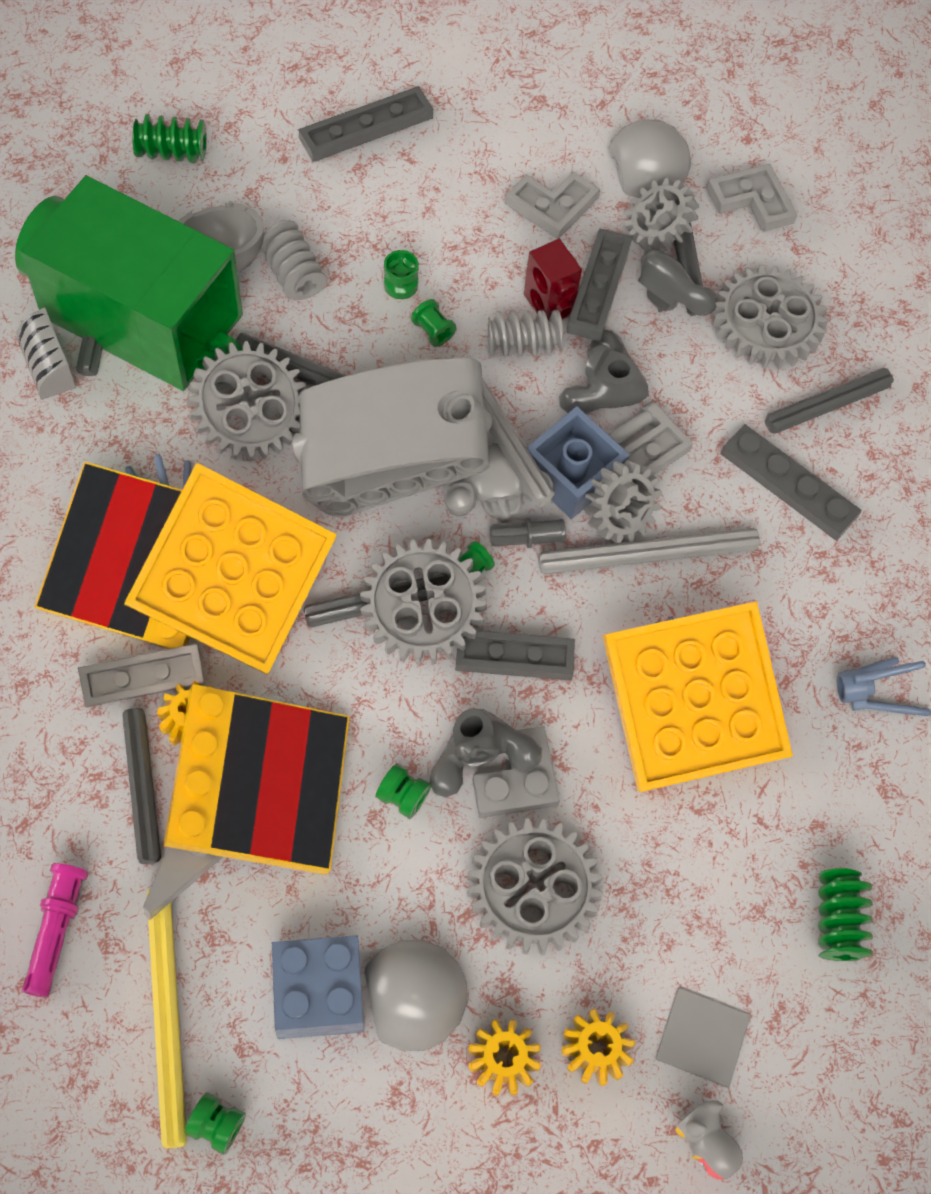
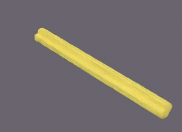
[147,889,187,1149]

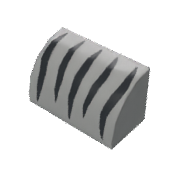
[17,307,76,400]

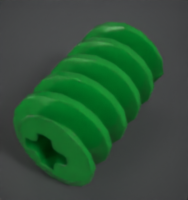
[132,114,207,163]
[818,868,873,961]

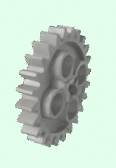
[712,265,828,369]
[187,341,306,461]
[360,538,487,665]
[467,818,603,955]

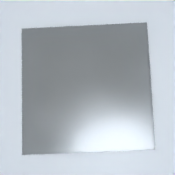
[656,987,751,1088]

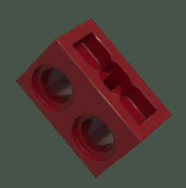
[524,238,582,321]

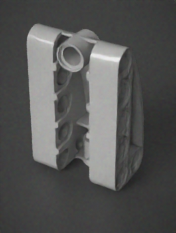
[292,358,492,517]

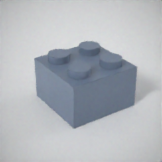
[526,406,630,520]
[272,935,364,1039]

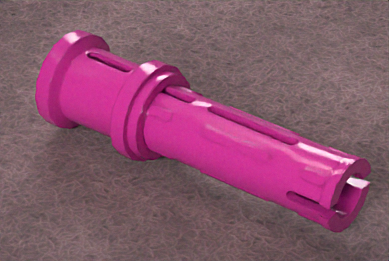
[21,863,89,998]

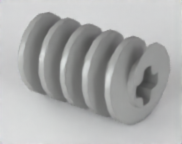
[260,220,327,300]
[488,310,562,357]

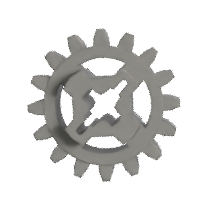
[624,178,699,250]
[584,460,662,543]

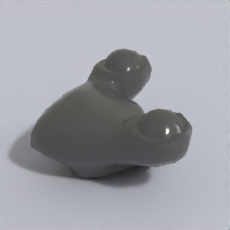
[638,249,717,316]
[559,330,649,414]
[429,708,542,797]

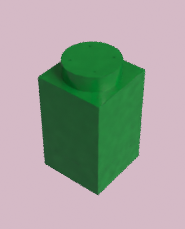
[15,175,243,392]

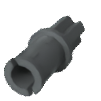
[489,518,566,548]

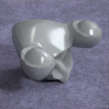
[445,443,554,522]

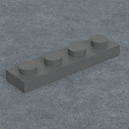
[298,86,434,162]
[566,228,633,342]
[720,424,862,541]

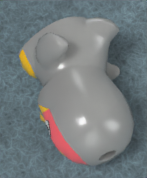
[674,1100,743,1180]

